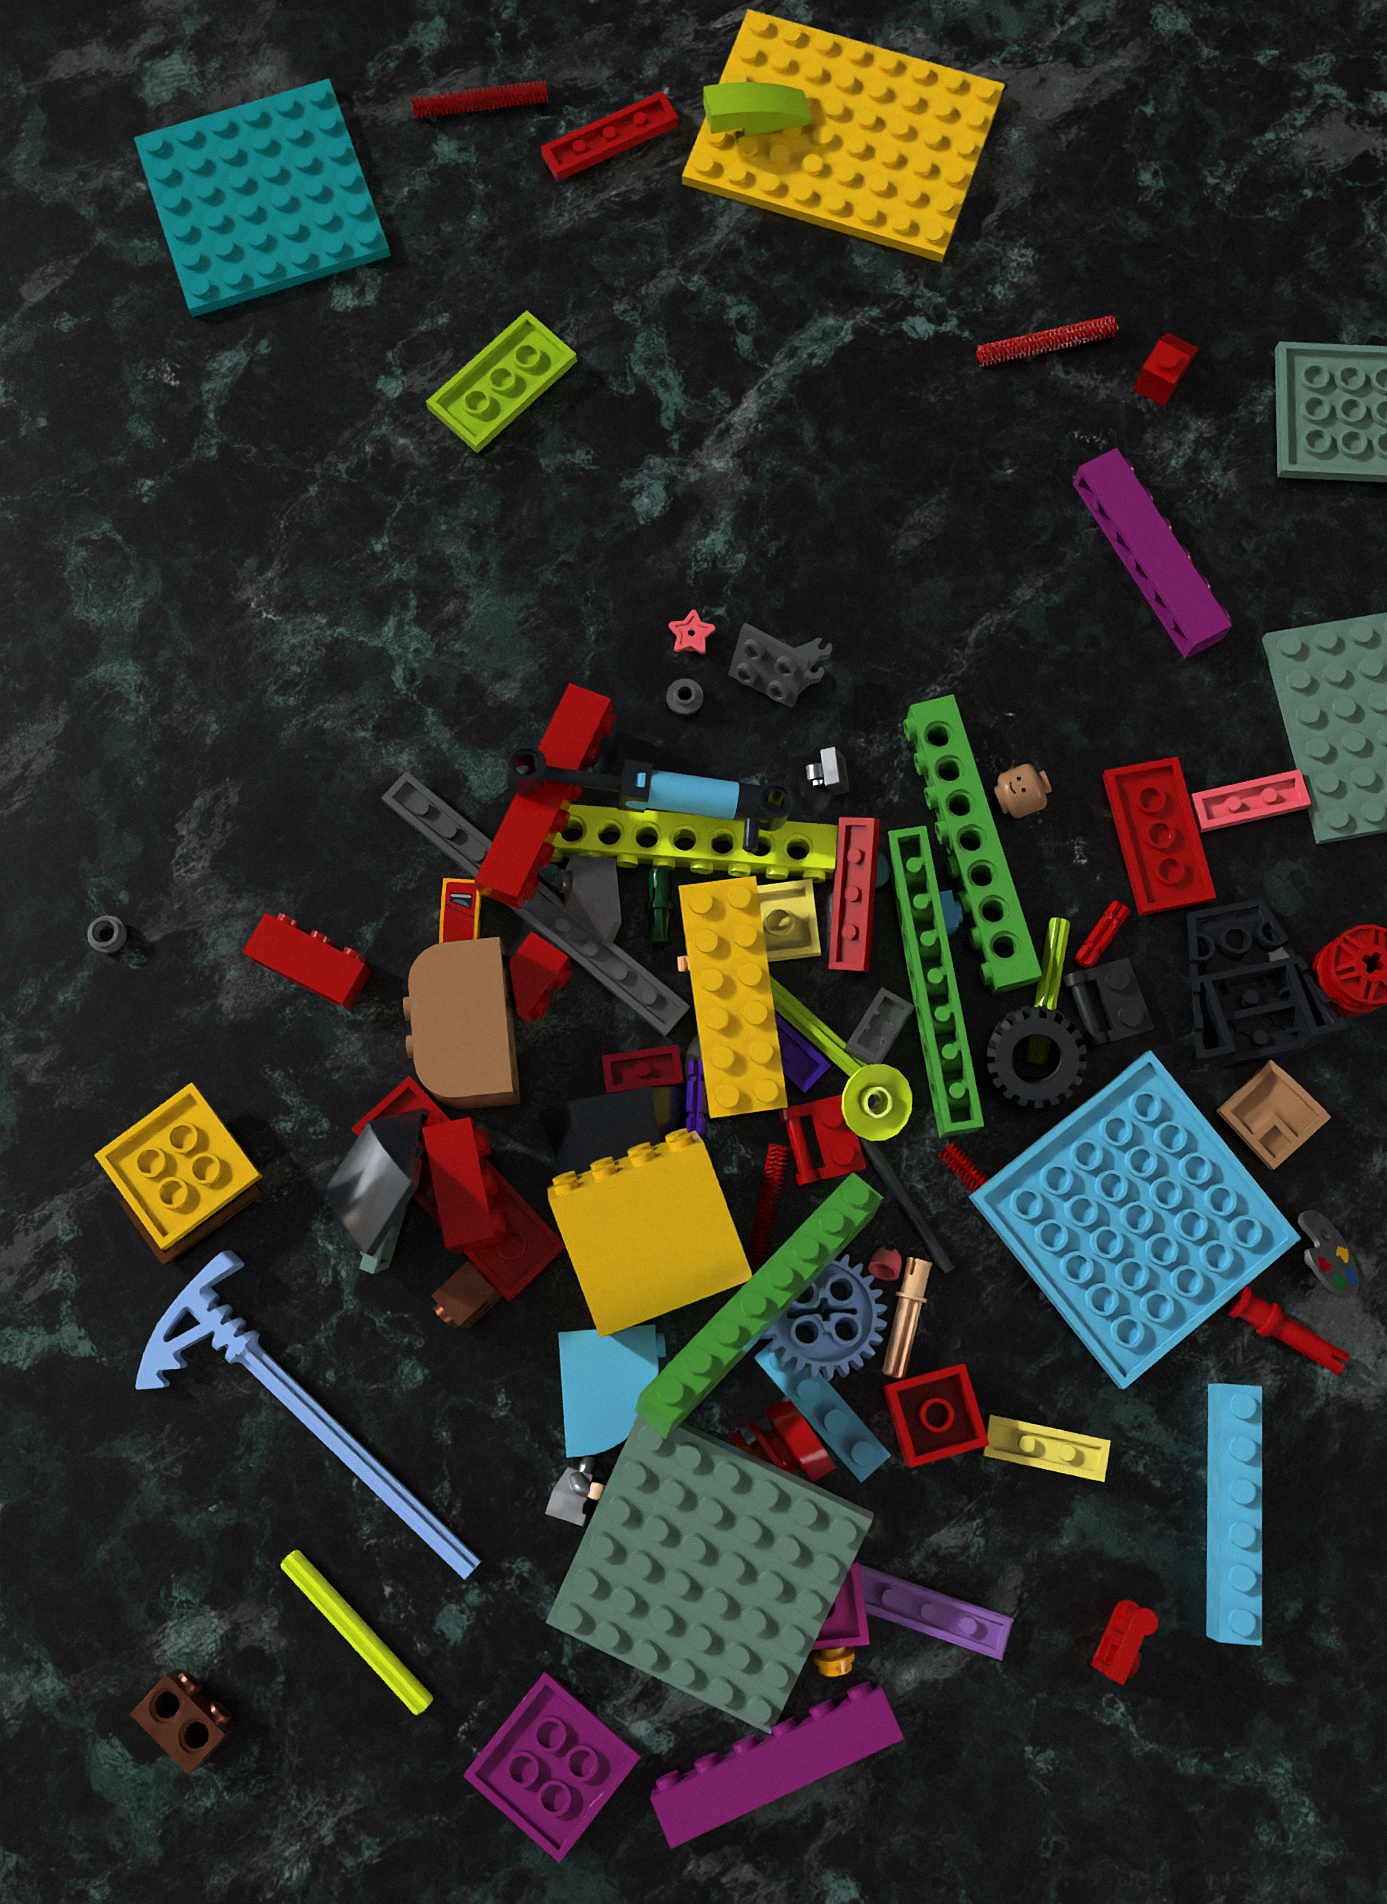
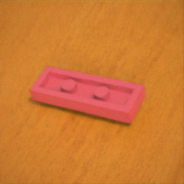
[1189,769,1311,833]

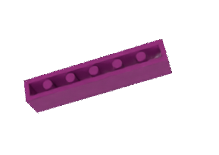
[1073,448,1232,659]
[650,1681,904,1848]

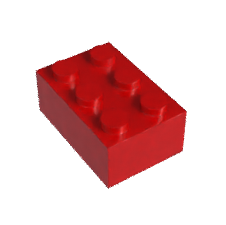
[422,1117,507,1254]

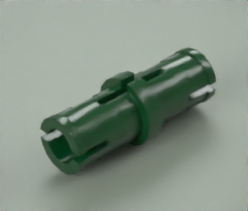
[645,868,675,947]

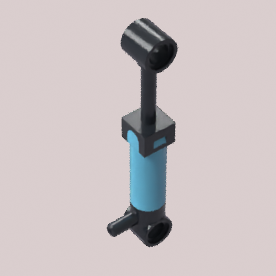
[505,745,795,853]

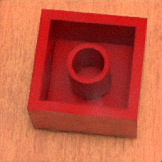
[882,1363,990,1468]

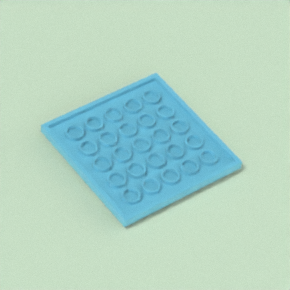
[969,1051,1301,1389]

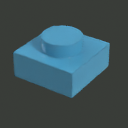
[939,890,963,937]

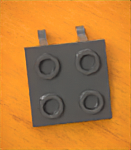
[728,623,832,708]

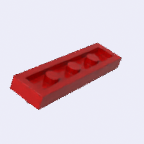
[541,91,678,182]
[828,817,880,972]

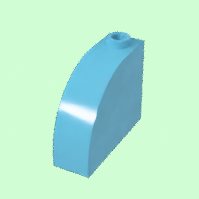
[558,1324,666,1457]

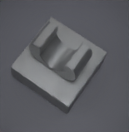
[806,747,850,795]

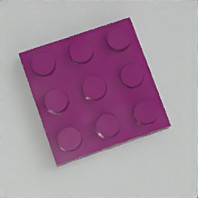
[463,1670,641,1863]

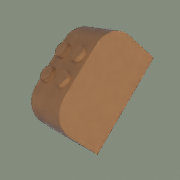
[403,937,520,1109]

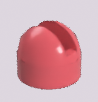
[868,1246,902,1281]

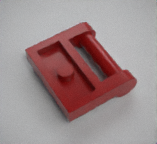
[778,1094,866,1187]
[1091,1599,1158,1685]

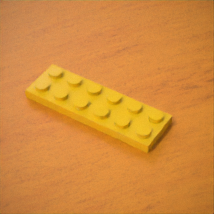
[678,876,788,1118]

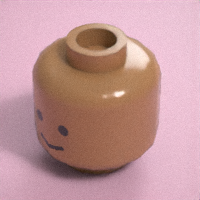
[993,764,1052,819]

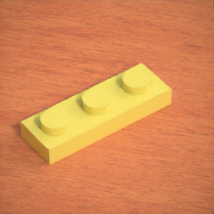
[981,1415,1111,1482]

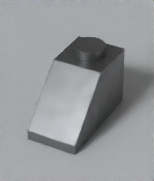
[558,855,622,943]

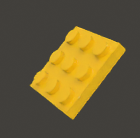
[94,1082,263,1250]

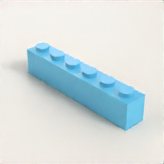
[1206,1384,1262,1646]

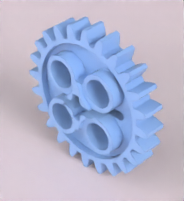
[761,1254,887,1381]

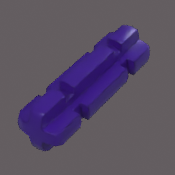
[685,1059,708,1136]

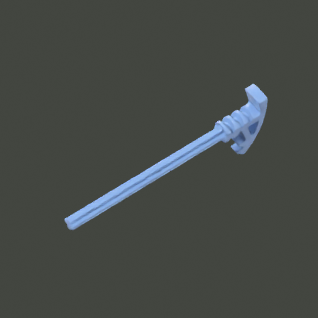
[136,1250,481,1579]

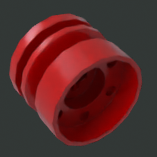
[1309,924,1387,1017]
[730,1395,836,1483]

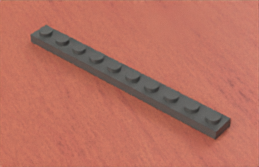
[382,771,691,1038]

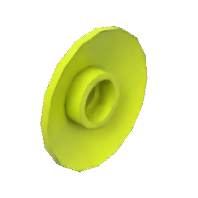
[842,1064,912,1141]

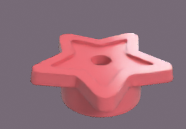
[669,610,716,654]

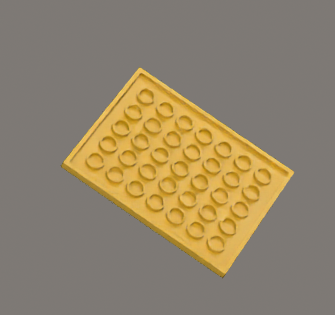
[682,9,1005,262]

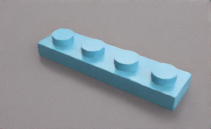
[754,1340,891,1483]

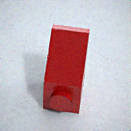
[1133,333,1198,406]

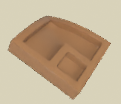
[1217,1060,1331,1169]

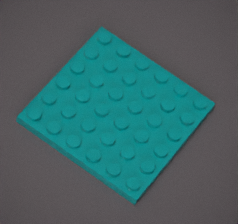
[134,79,391,317]

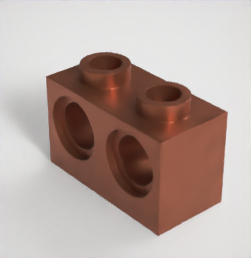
[431,1261,503,1329]
[130,1668,235,1775]

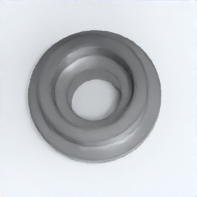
[667,679,703,715]
[87,915,127,953]

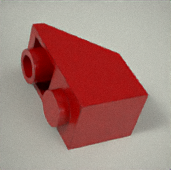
[509,931,572,1026]

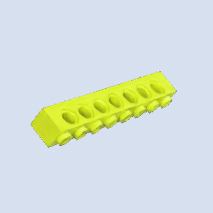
[550,804,838,883]

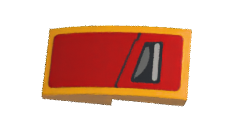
[439,878,482,943]

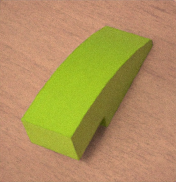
[704,82,811,137]

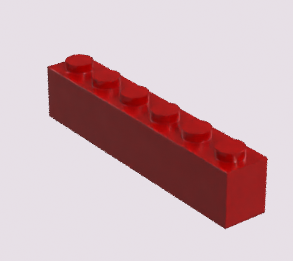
[474,683,616,910]

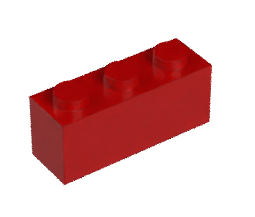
[242,912,371,1011]

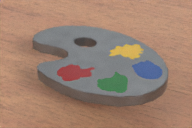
[1298,1210,1359,1299]

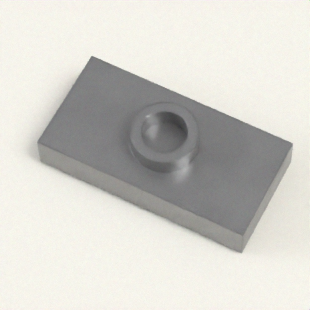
[843,987,915,1065]

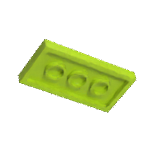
[426,310,577,453]

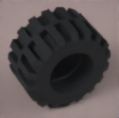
[987,1005,1087,1108]

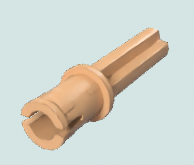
[882,1257,932,1379]

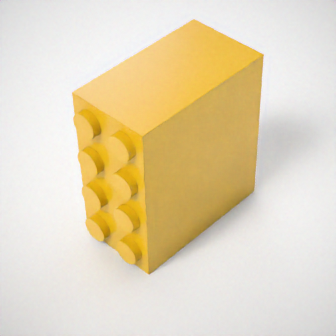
[547,1128,753,1338]

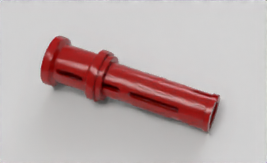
[1227,1285,1349,1375]

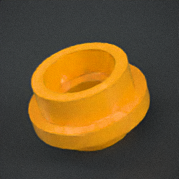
[813,1646,855,1676]

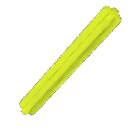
[281,1550,433,1715]

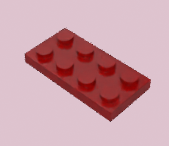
[1102,756,1216,916]

